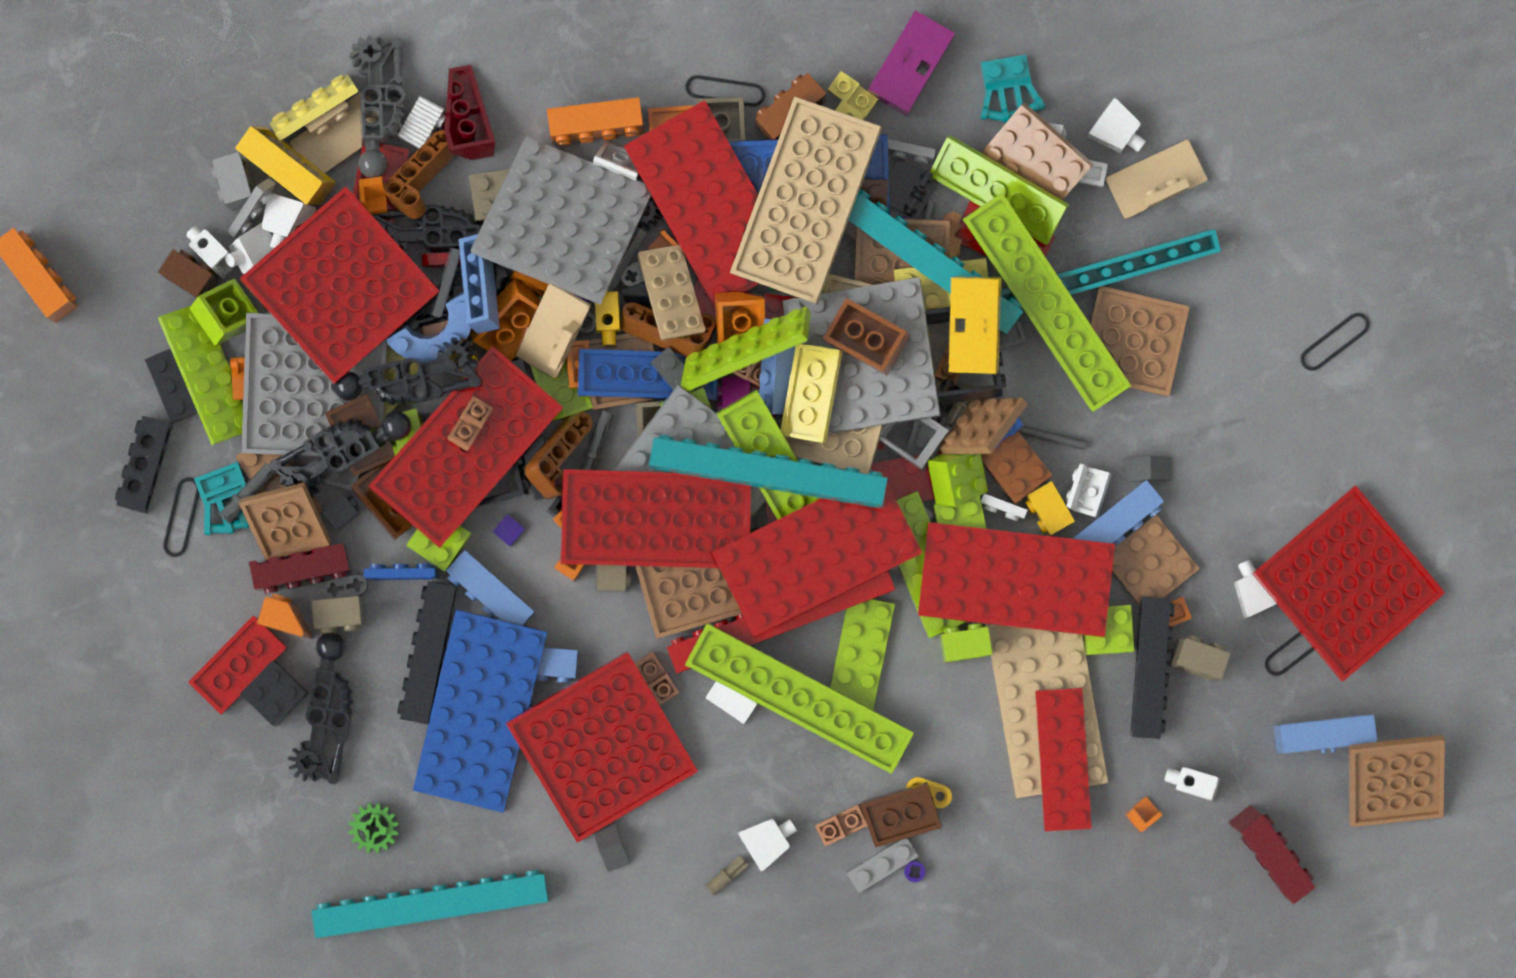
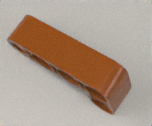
[384,130,455,219]
[620,302,716,357]
[525,412,593,499]

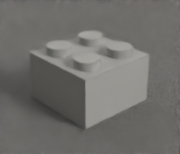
[210,152,254,211]

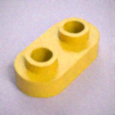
[906,777,952,808]

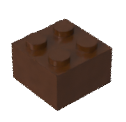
[158,249,219,298]

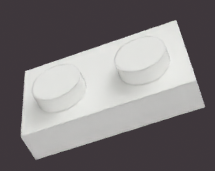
[1065,463,1112,518]

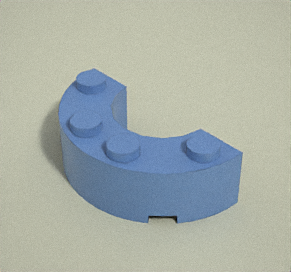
[386,291,471,363]

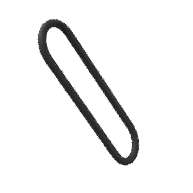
[685,75,765,106]
[1301,313,1369,371]
[163,478,199,557]
[1265,632,1315,676]

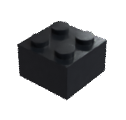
[240,660,309,727]

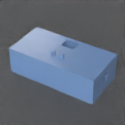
[1274,715,1377,754]

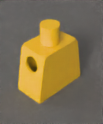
[595,292,621,346]

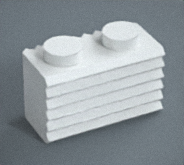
[397,96,446,149]

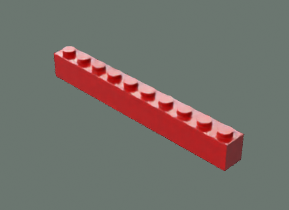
[667,571,896,673]

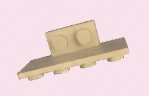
[290,91,377,177]
[1105,140,1207,219]
[637,245,705,340]
[516,284,591,378]

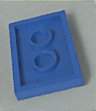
[364,564,439,580]

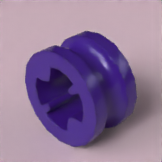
[904,861,925,882]

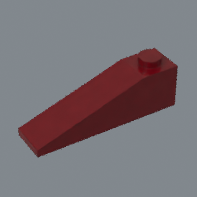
[444,64,495,160]

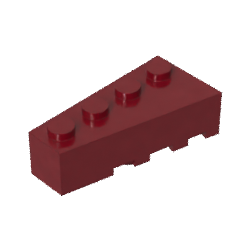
[249,543,351,594]
[1228,805,1316,905]

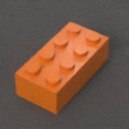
[547,97,644,147]
[0,227,78,323]

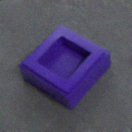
[492,514,525,547]

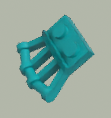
[980,55,1046,123]
[194,462,250,536]

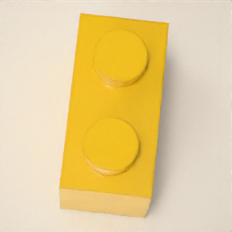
[1025,481,1075,536]

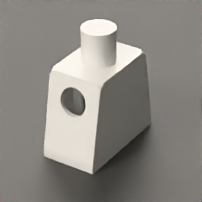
[1087,98,1146,153]
[262,194,316,248]
[226,222,274,274]
[186,226,236,279]
[1234,560,1276,618]
[1164,767,1220,802]
[738,818,797,871]

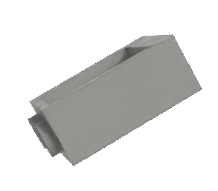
[879,418,949,472]

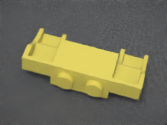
[827,71,878,121]

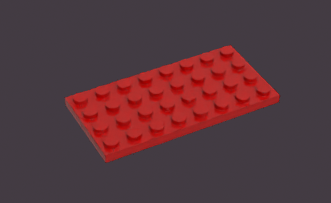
[624,100,759,307]
[368,346,563,549]
[560,469,751,568]
[712,469,922,637]
[918,522,1115,637]

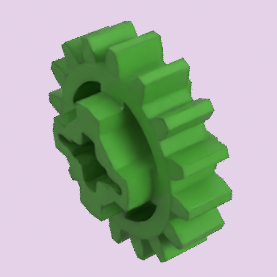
[348,803,399,854]

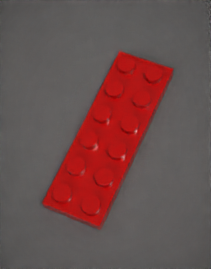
[1035,688,1092,832]

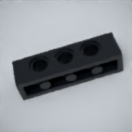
[115,416,173,514]

